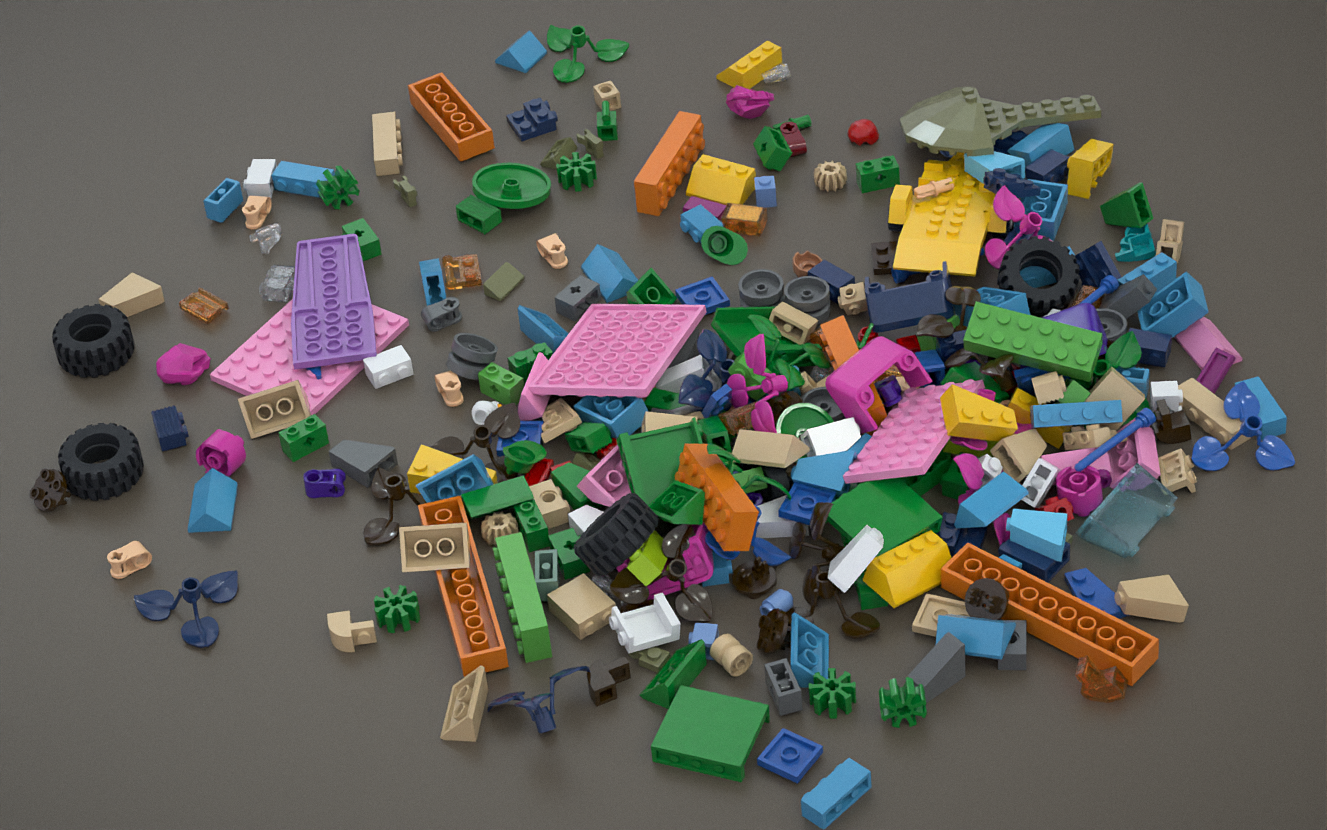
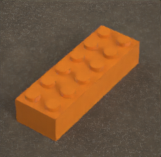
[408,72,495,162]
[634,111,705,216]
[819,315,888,436]
[675,444,759,551]

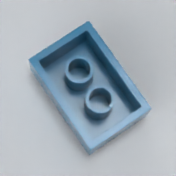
[1014,179,1068,241]
[1137,272,1209,338]
[953,287,1030,327]
[574,395,649,439]

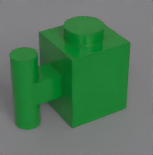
[597,101,618,141]

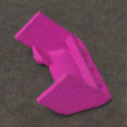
[825,336,932,434]

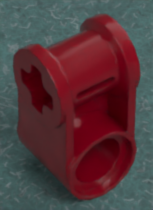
[780,122,807,157]

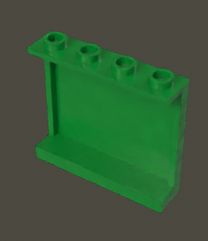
[711,306,823,367]
[616,417,703,519]
[825,477,942,558]
[651,685,770,782]

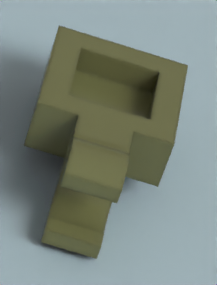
[576,129,604,159]
[393,176,418,207]
[628,646,670,673]

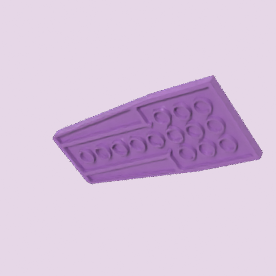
[291,234,377,370]

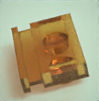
[179,287,229,324]

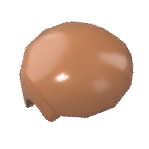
[792,251,823,277]

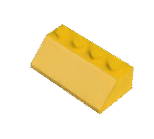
[863,530,951,608]

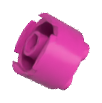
[196,429,246,477]
[1056,466,1103,517]

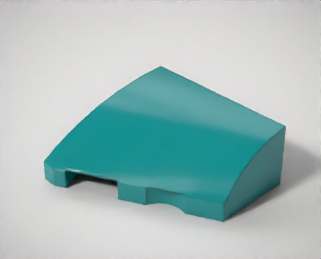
[1115,223,1156,262]

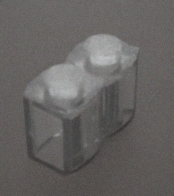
[259,264,295,303]

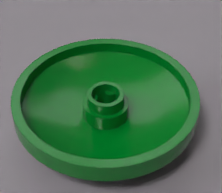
[472,163,551,209]

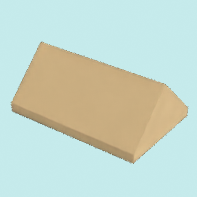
[238,380,311,439]
[732,429,810,468]
[399,523,470,572]
[440,665,488,742]

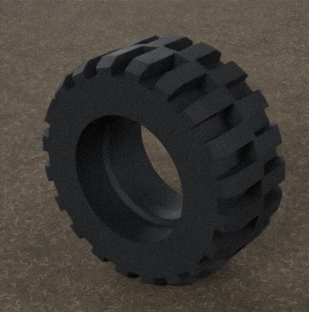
[997,236,1080,317]
[52,304,135,378]
[58,423,144,501]
[574,493,659,576]

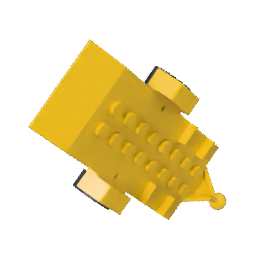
[888,152,1014,277]

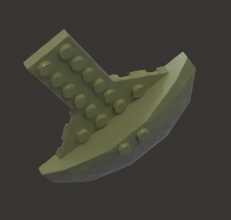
[900,86,1102,157]

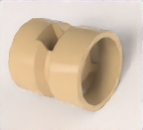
[710,634,753,677]

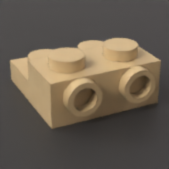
[1063,424,1127,450]

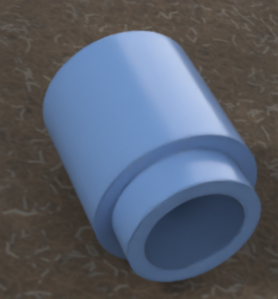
[759,589,793,616]

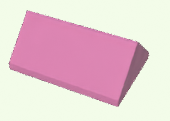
[1174,317,1242,370]
[517,352,551,421]

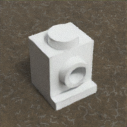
[978,454,1003,488]

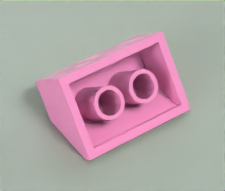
[1108,417,1161,489]
[577,445,631,507]
[1040,447,1111,485]

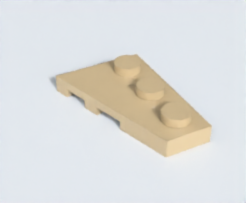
[541,398,582,443]

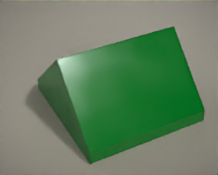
[626,268,677,305]

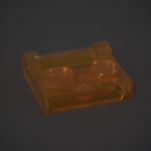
[442,254,482,290]

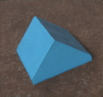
[495,30,547,73]

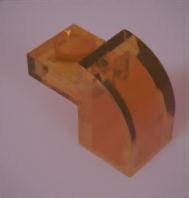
[1075,656,1128,703]

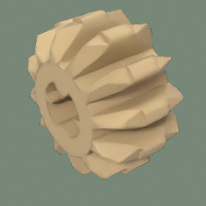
[814,161,847,192]
[481,511,518,546]

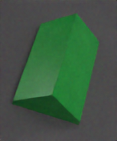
[461,475,534,521]
[648,480,705,525]
[640,639,707,709]

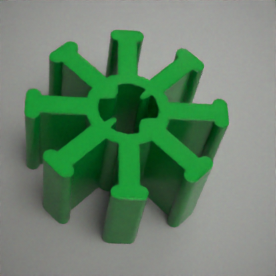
[556,152,597,192]
[316,166,360,209]
[374,585,420,633]
[808,668,856,719]
[879,677,927,728]

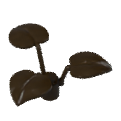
[916,286,981,338]
[944,348,1017,391]
[430,403,520,483]
[363,467,427,545]
[789,502,845,607]
[609,524,713,622]
[786,569,880,638]

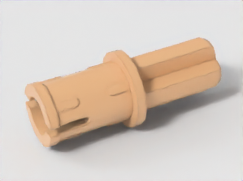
[914,177,954,199]

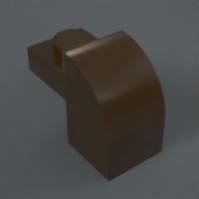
[1152,399,1192,444]
[587,657,631,707]

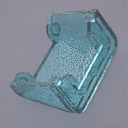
[1075,463,1178,558]

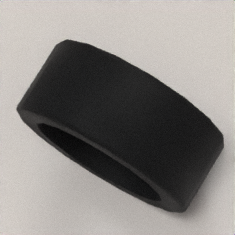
[759,465,790,502]

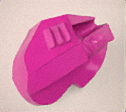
[726,85,774,119]
[156,343,211,385]

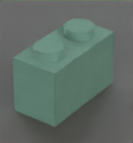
[535,549,560,602]

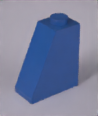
[914,349,945,388]

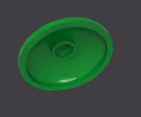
[775,403,834,463]

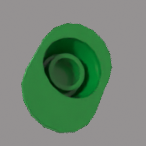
[701,226,748,265]
[502,440,547,475]

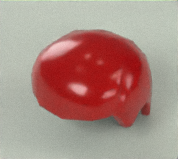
[847,119,879,146]

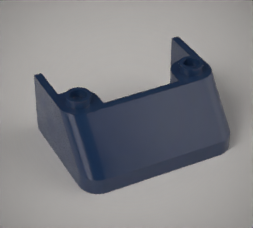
[865,261,954,333]

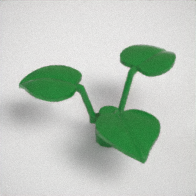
[547,25,629,83]
[747,315,832,390]
[1070,331,1150,426]
[707,443,791,500]

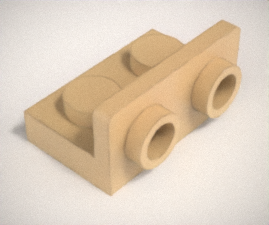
[1158,448,1197,494]

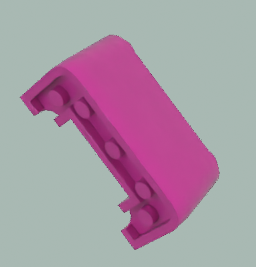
[616,522,714,599]

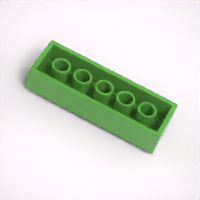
[963,301,1103,382]
[493,532,552,663]

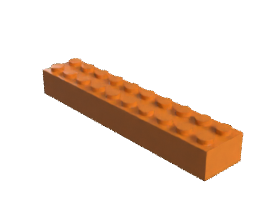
[418,495,509,677]
[941,543,1159,686]

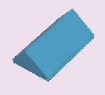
[1008,123,1074,167]
[581,244,638,303]
[517,305,569,354]
[416,454,493,503]
[188,468,238,533]
[954,471,1029,528]
[791,612,829,688]
[936,614,1016,660]

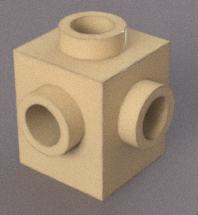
[838,282,868,315]

